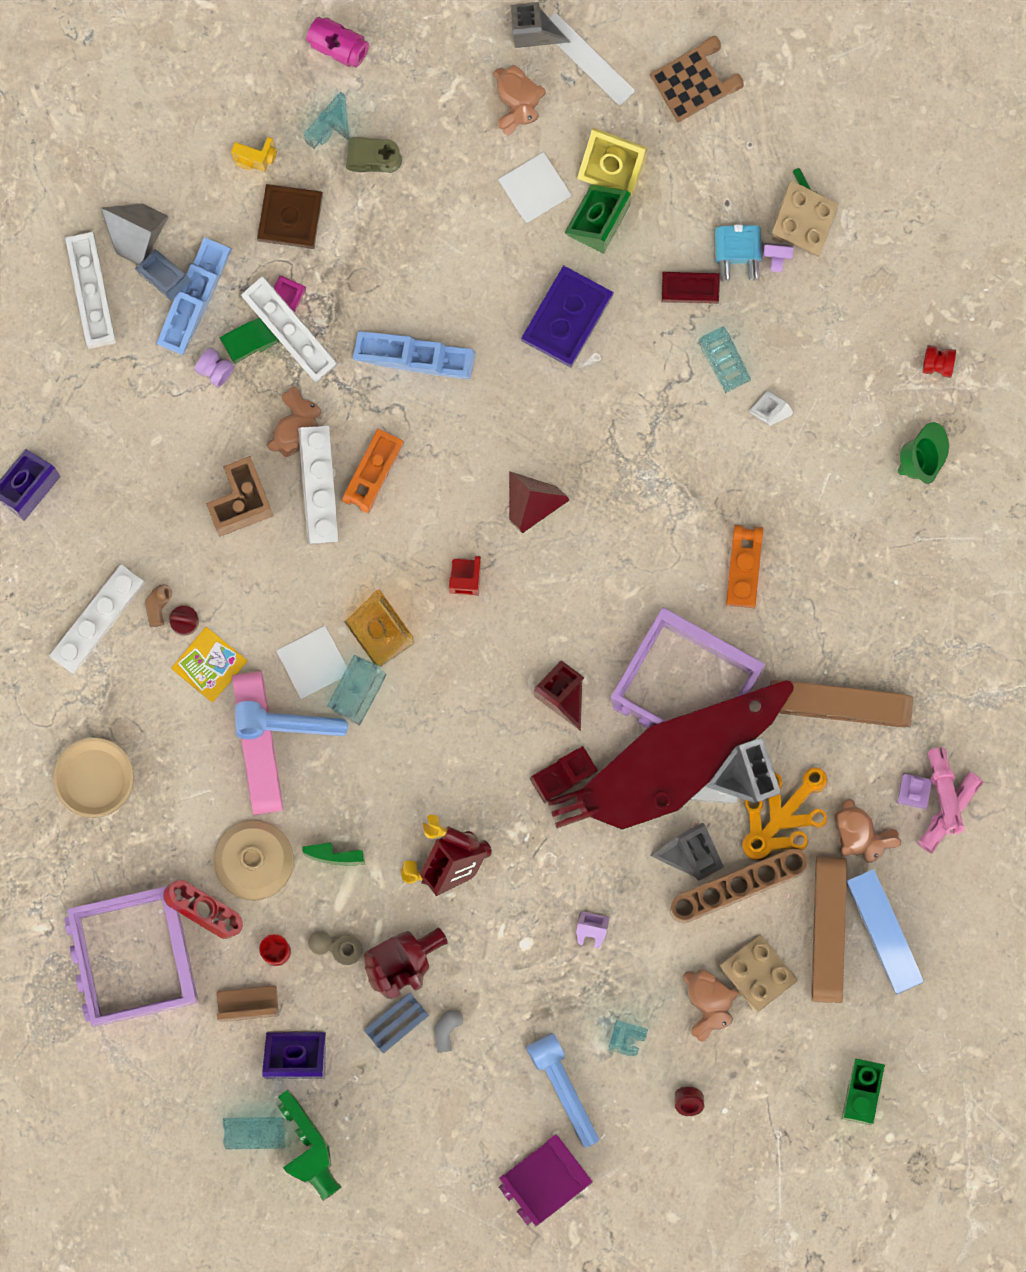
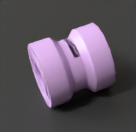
[194,347,235,388]

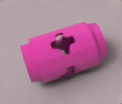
[306,17,369,67]

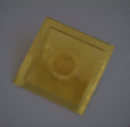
[344,589,415,669]

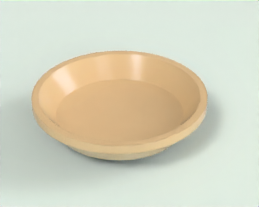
[53,738,134,818]
[213,820,294,901]

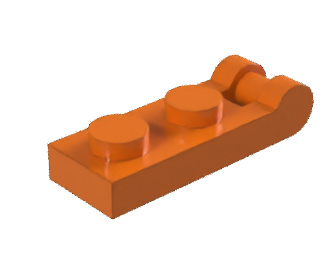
[342,429,404,514]
[726,524,763,609]

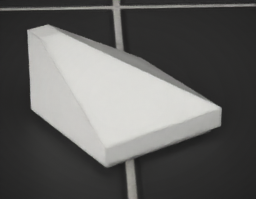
[749,391,793,426]

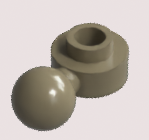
[308,931,362,965]

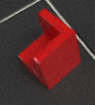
[449,556,481,596]

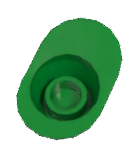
[898,422,949,484]

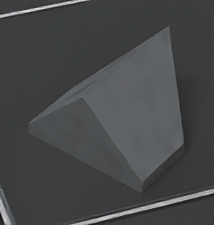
[511,2,571,48]
[101,204,168,265]
[706,737,781,803]
[650,823,724,881]

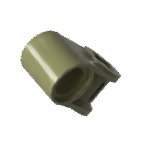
[346,137,402,173]

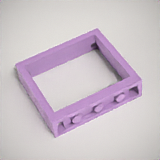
[610,607,765,729]
[64,886,199,1027]

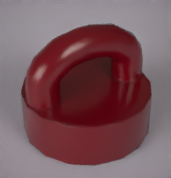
[169,606,199,636]
[675,1087,705,1116]

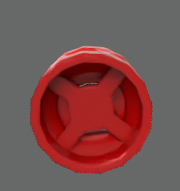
[922,345,956,378]
[259,934,291,966]

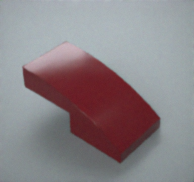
[530,746,598,804]

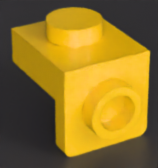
[231,137,278,172]

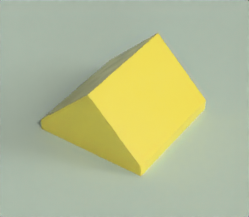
[577,127,647,196]

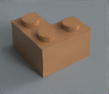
[206,456,274,537]

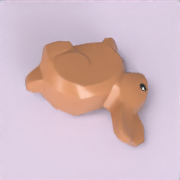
[493,65,546,136]
[267,387,322,457]
[834,799,901,863]
[682,969,739,1042]

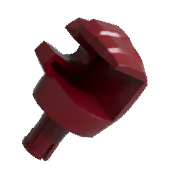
[364,927,448,999]

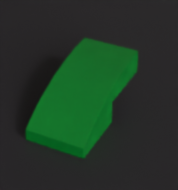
[219,317,280,364]
[302,842,365,866]

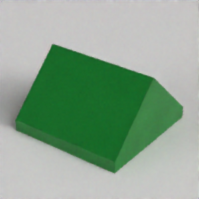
[565,184,631,254]

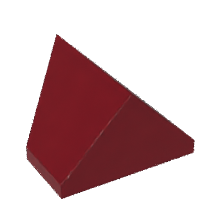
[509,471,570,533]
[534,660,585,731]

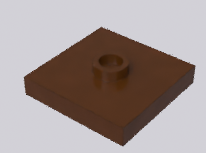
[257,184,323,249]

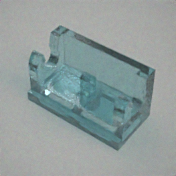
[327,655,387,726]
[608,1020,648,1056]
[223,1117,285,1150]

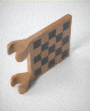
[650,36,744,123]

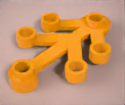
[743,767,828,860]

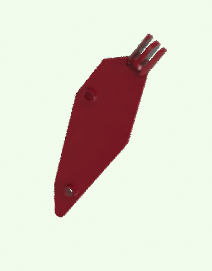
[547,680,794,830]

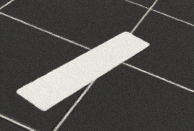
[550,13,635,105]

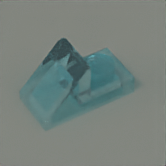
[304,91,350,149]

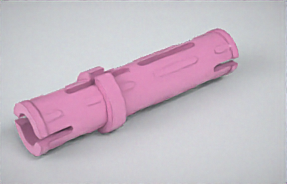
[927,747,965,835]
[917,772,984,853]

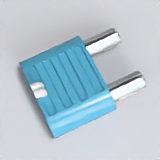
[715,224,762,282]

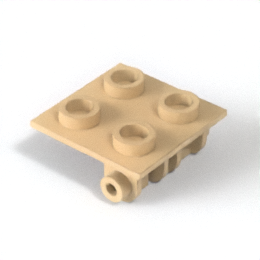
[771,181,839,257]
[720,934,798,1013]

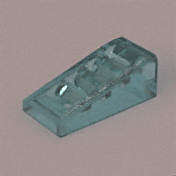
[698,326,751,393]

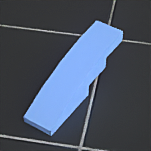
[156,237,232,355]
[353,331,476,380]
[846,869,923,995]

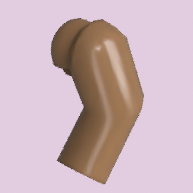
[145,584,173,627]

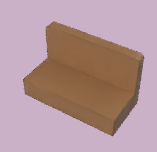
[217,986,279,1022]

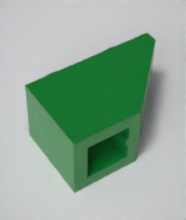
[841,1058,885,1126]

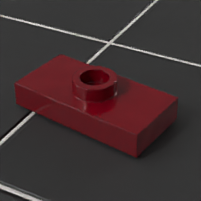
[661,272,720,304]

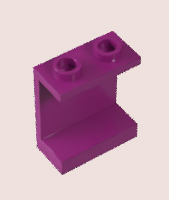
[498,1134,593,1227]

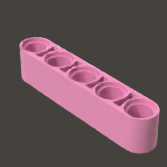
[232,670,283,815]

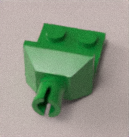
[278,1090,342,1201]

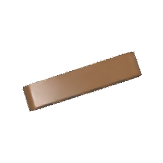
[770,680,914,727]
[670,849,807,924]
[812,857,847,1003]

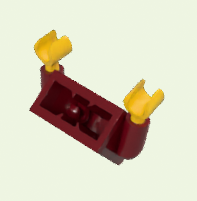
[401,814,492,896]

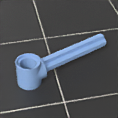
[234,701,348,739]
[526,1033,599,1148]

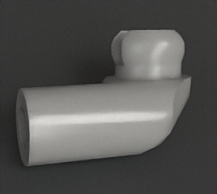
[434,1010,463,1053]

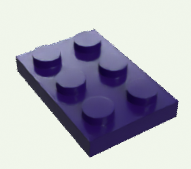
[521,265,614,368]

